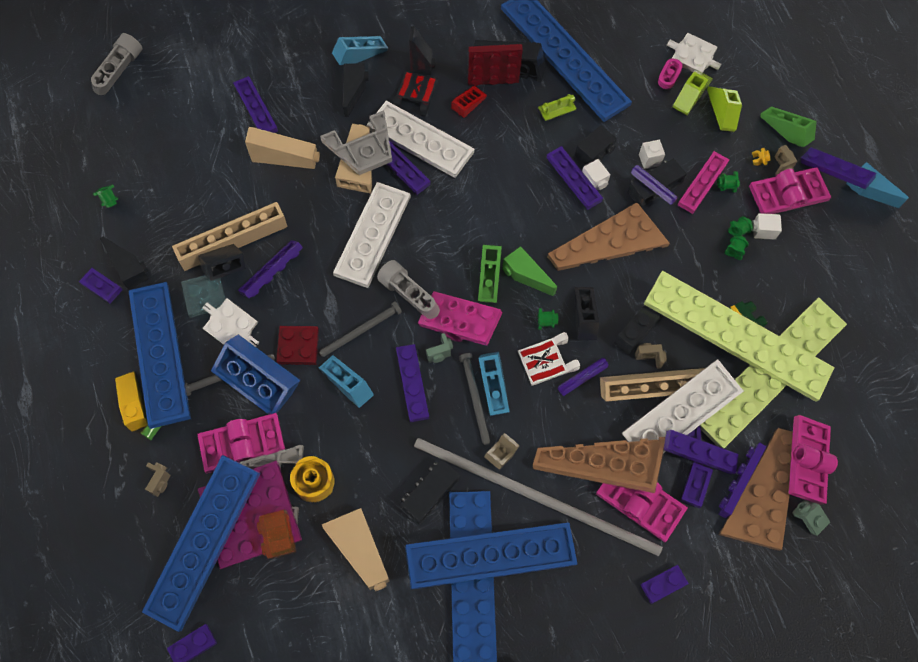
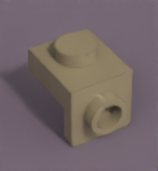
[774,145,797,175]
[635,343,666,369]
[484,433,519,470]
[145,462,171,497]

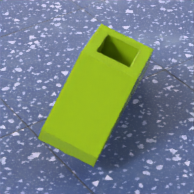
[673,71,713,115]
[707,86,742,132]

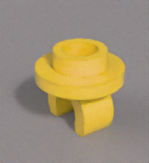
[752,148,770,166]

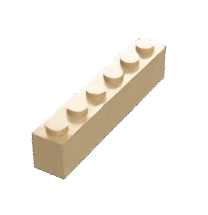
[172,202,288,271]
[600,368,705,401]

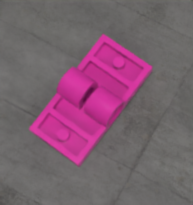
[749,167,831,214]
[418,291,502,346]
[197,413,285,474]
[789,415,838,505]
[596,482,688,543]

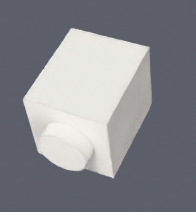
[639,140,665,169]
[582,159,610,190]
[752,213,782,239]

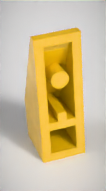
[115,372,148,431]

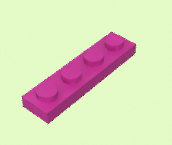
[678,151,729,214]

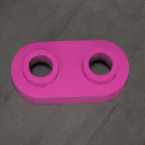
[658,58,682,89]

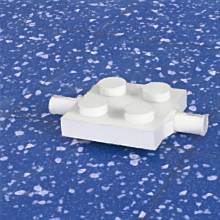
[667,33,721,73]
[202,298,259,347]

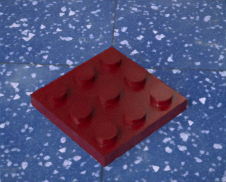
[468,44,523,86]

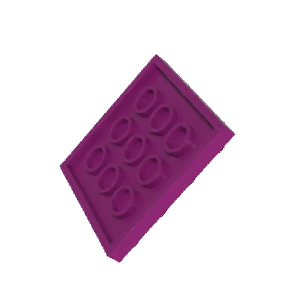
[198,461,302,569]

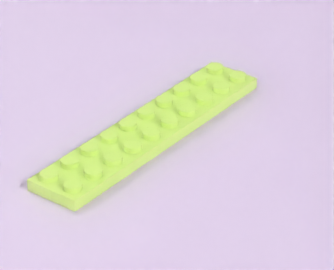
[644,271,835,402]
[699,298,847,449]

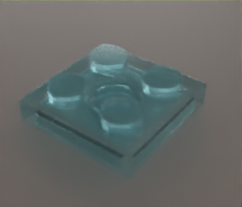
[181,275,226,318]

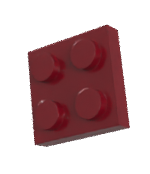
[277,326,319,365]

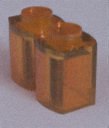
[257,510,296,559]

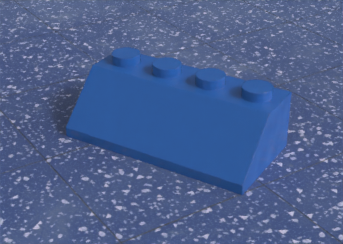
[211,334,300,415]

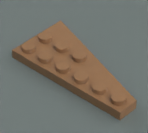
[547,203,670,271]
[718,428,793,551]
[533,437,665,493]

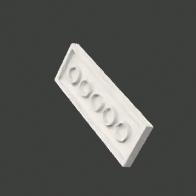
[367,101,474,178]
[333,182,411,288]
[622,359,744,453]

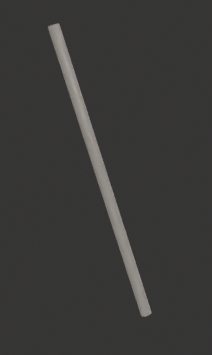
[414,438,663,556]

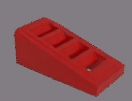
[451,86,487,118]

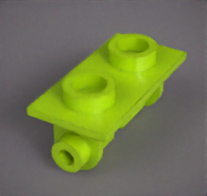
[538,94,576,121]

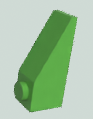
[760,107,816,147]
[478,244,502,303]
[503,247,557,296]

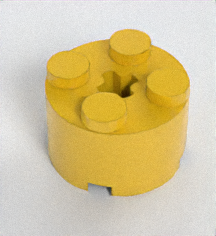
[290,456,334,502]

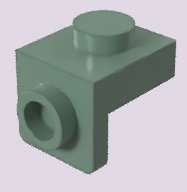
[426,333,453,363]
[792,500,830,536]

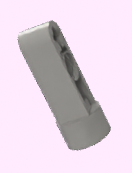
[91,33,143,95]
[377,260,440,319]

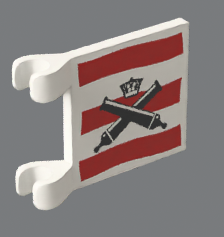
[518,332,580,386]

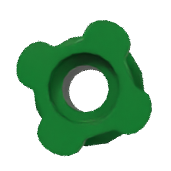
[717,171,740,193]
[93,184,118,208]
[728,216,753,236]
[725,235,749,260]
[538,308,558,330]

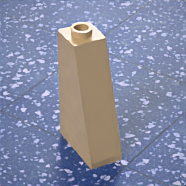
[335,124,372,194]
[245,127,320,169]
[322,508,390,591]

